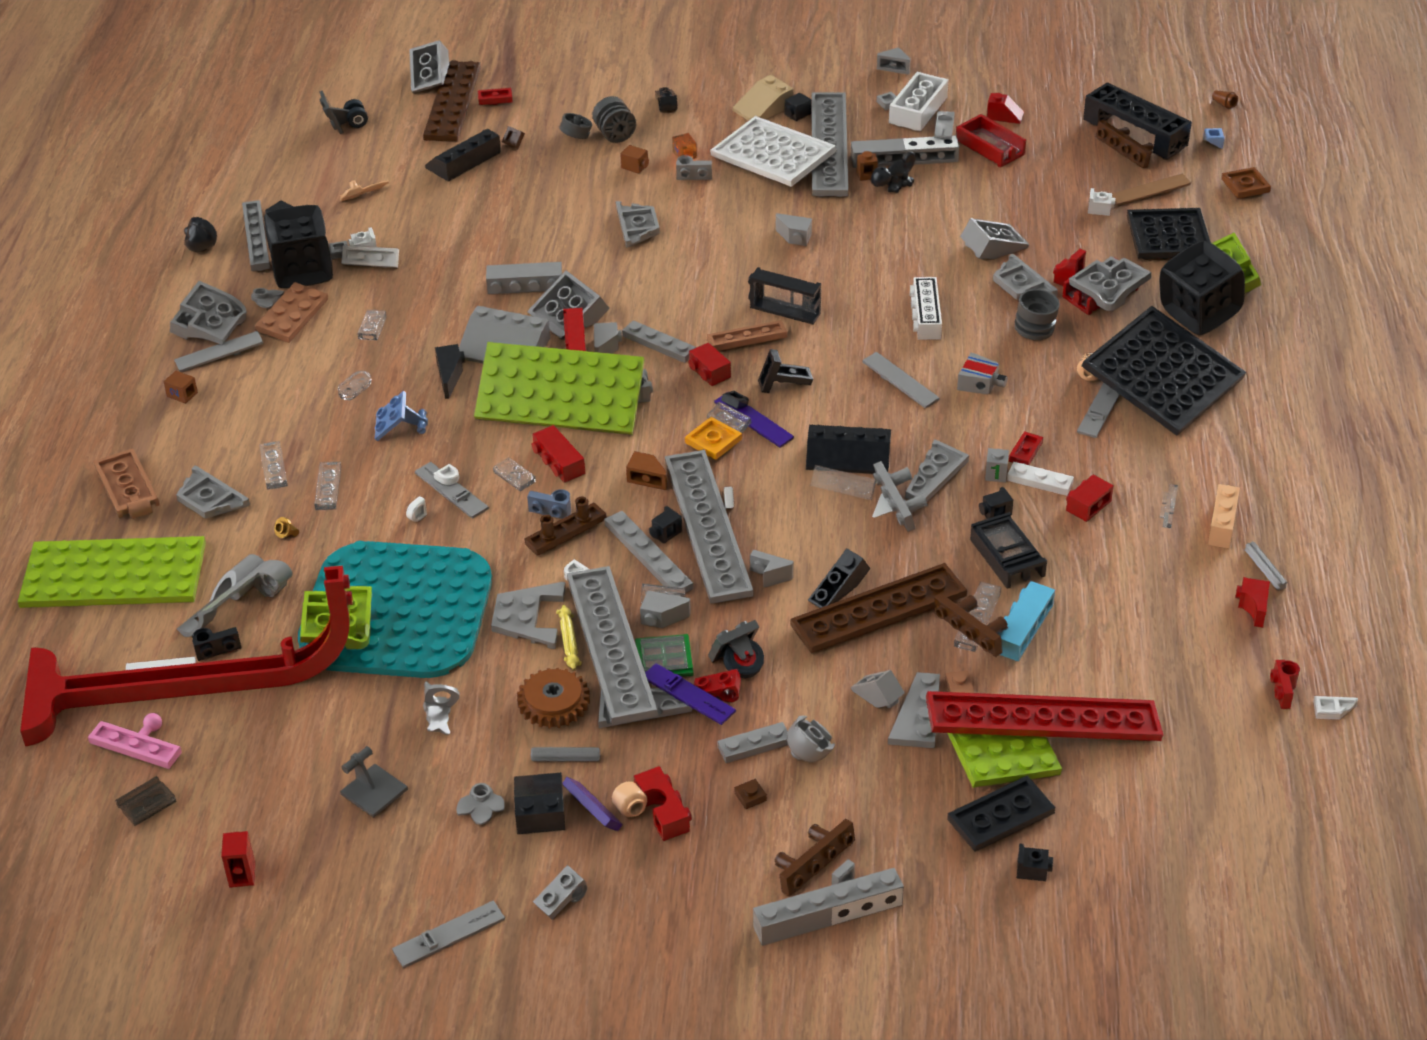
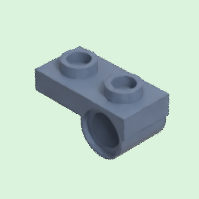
[527,489,571,519]

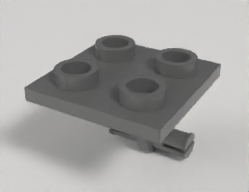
[340,746,408,818]

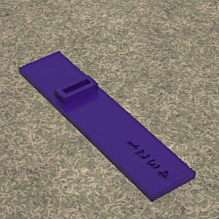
[714,396,794,448]
[645,663,736,725]

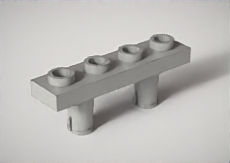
[873,461,928,532]

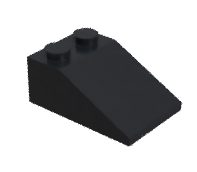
[514,772,566,835]

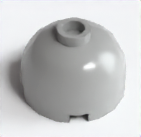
[787,715,835,762]

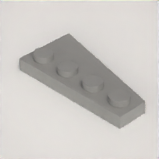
[905,439,969,502]
[888,672,940,748]
[598,688,692,728]

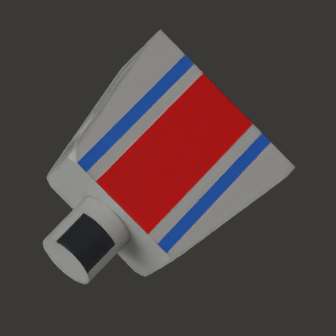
[957,353,1008,394]

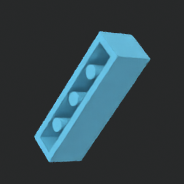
[998,581,1055,661]

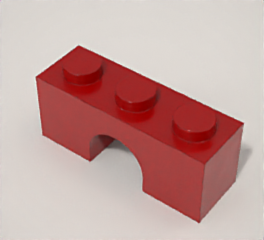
[633,766,692,841]

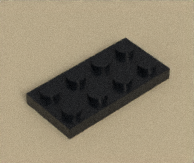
[947,776,1056,852]

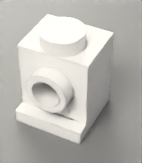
[1088,188,1115,216]
[348,227,377,247]

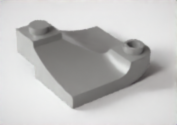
[1069,256,1152,311]
[170,281,247,345]

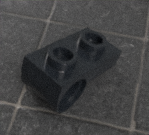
[655,87,678,112]
[192,627,241,661]

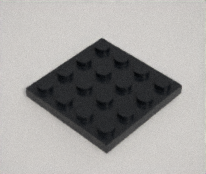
[1127,208,1211,260]

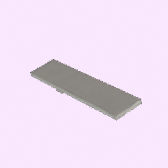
[934,111,955,139]
[174,331,264,372]
[862,352,939,408]
[1077,383,1120,438]
[414,462,489,519]
[392,900,505,968]

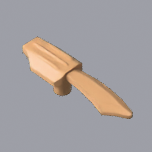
[340,180,389,202]

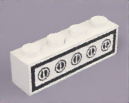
[910,277,942,340]

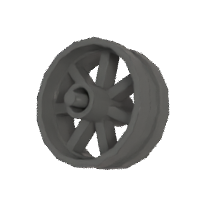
[559,113,593,139]

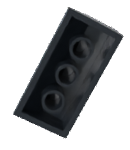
[425,128,501,182]
[806,424,891,474]

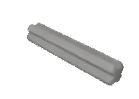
[1245,541,1287,590]
[531,747,600,761]

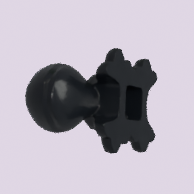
[871,152,916,193]

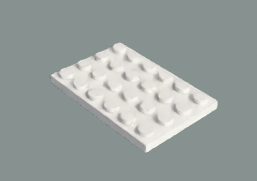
[710,116,836,187]

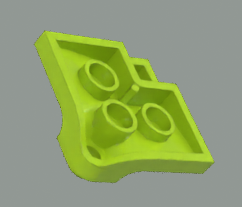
[1212,232,1261,293]
[300,586,372,649]

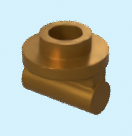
[274,517,300,538]

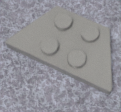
[616,201,660,248]
[993,253,1058,300]
[176,465,250,519]

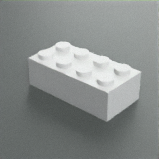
[889,72,948,131]

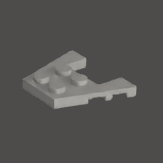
[491,582,566,649]

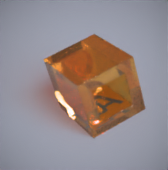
[672,133,697,159]

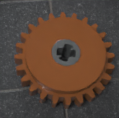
[517,668,590,729]

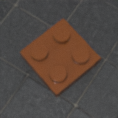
[1221,167,1271,199]

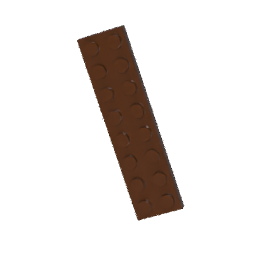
[423,60,481,142]
[790,563,967,654]

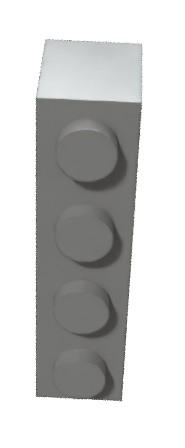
[486,262,562,294]

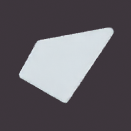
[872,494,892,518]

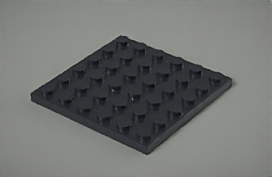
[1081,306,1246,436]

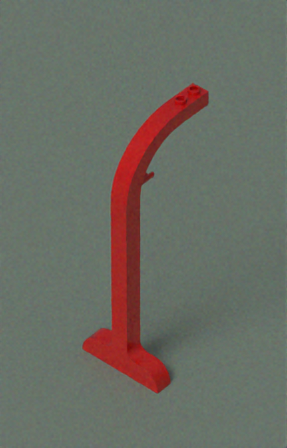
[20,565,353,746]

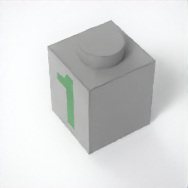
[985,448,1009,483]

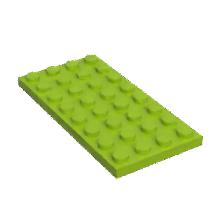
[474,342,645,435]
[18,536,206,608]

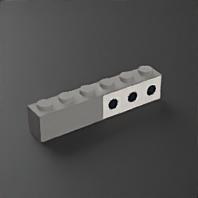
[851,135,959,168]
[753,868,904,946]

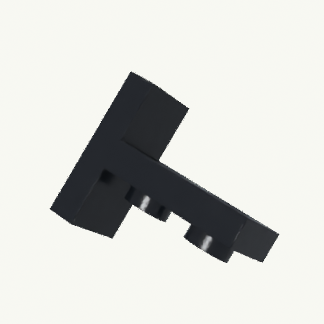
[758,349,813,393]

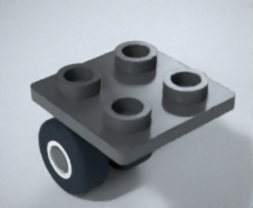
[319,91,368,134]

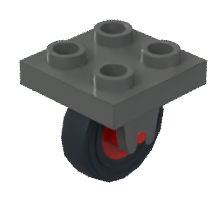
[708,620,764,679]

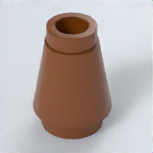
[1212,90,1238,109]

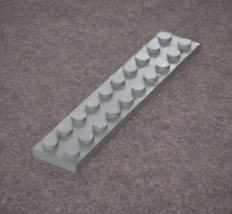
[812,92,848,197]
[665,450,753,604]
[567,566,658,725]

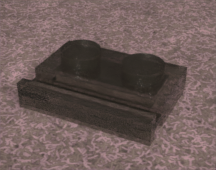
[115,776,176,826]

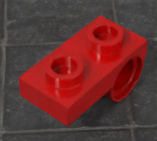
[1270,660,1300,709]
[694,669,741,703]

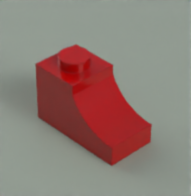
[1053,249,1086,286]
[1235,577,1270,628]

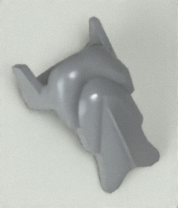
[423,681,460,735]

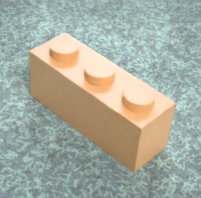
[1208,484,1240,549]

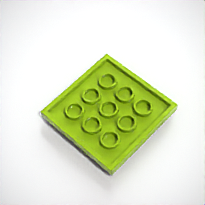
[947,733,1062,788]

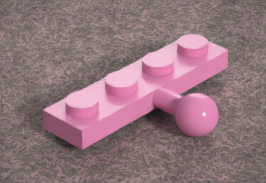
[88,713,182,769]

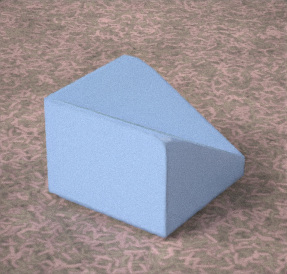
[1203,128,1225,148]

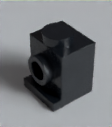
[979,487,1014,519]
[649,506,682,544]
[1016,843,1053,881]

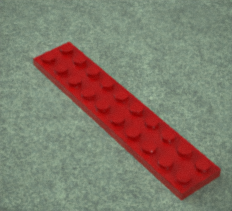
[926,691,1164,741]

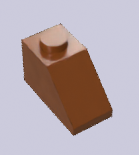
[626,451,667,490]

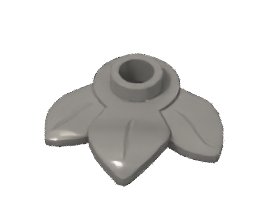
[251,288,284,308]
[456,783,505,825]

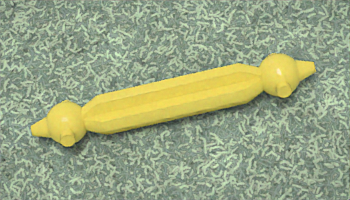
[556,605,582,670]

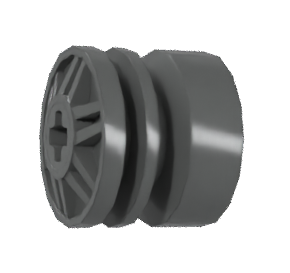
[592,96,637,143]
[1014,289,1060,340]

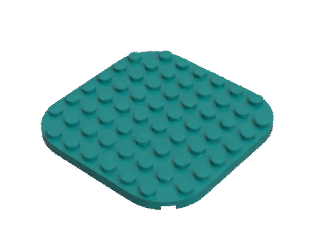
[298,540,492,678]

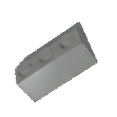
[527,271,610,340]

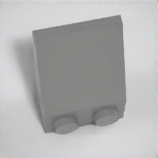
[410,40,449,93]
[960,218,1030,260]

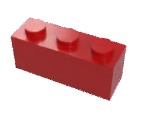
[531,425,586,483]

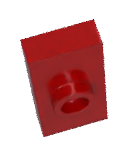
[478,88,513,105]
[1008,431,1043,465]

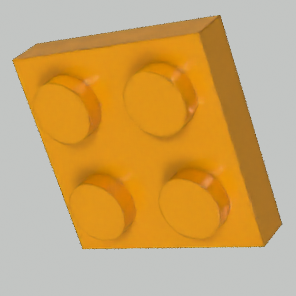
[685,417,742,460]

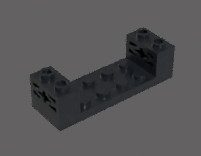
[1083,82,1192,159]

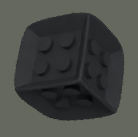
[264,205,333,288]
[1159,241,1245,335]

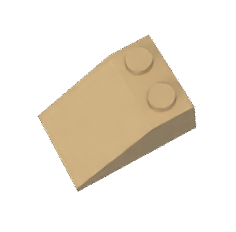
[733,75,794,121]

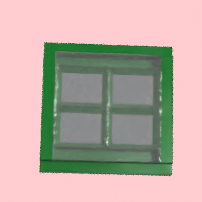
[635,634,694,677]

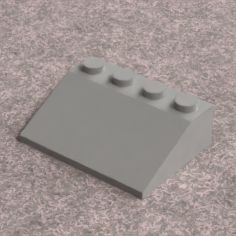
[459,306,550,363]

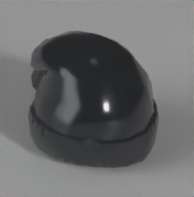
[184,217,217,252]

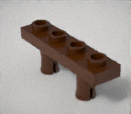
[1095,120,1154,168]
[524,496,607,556]
[934,593,1008,657]
[775,819,855,897]

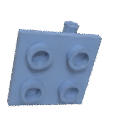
[375,391,428,441]

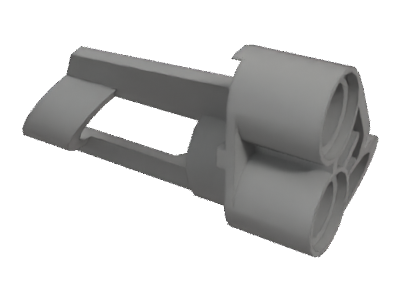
[177,554,293,637]

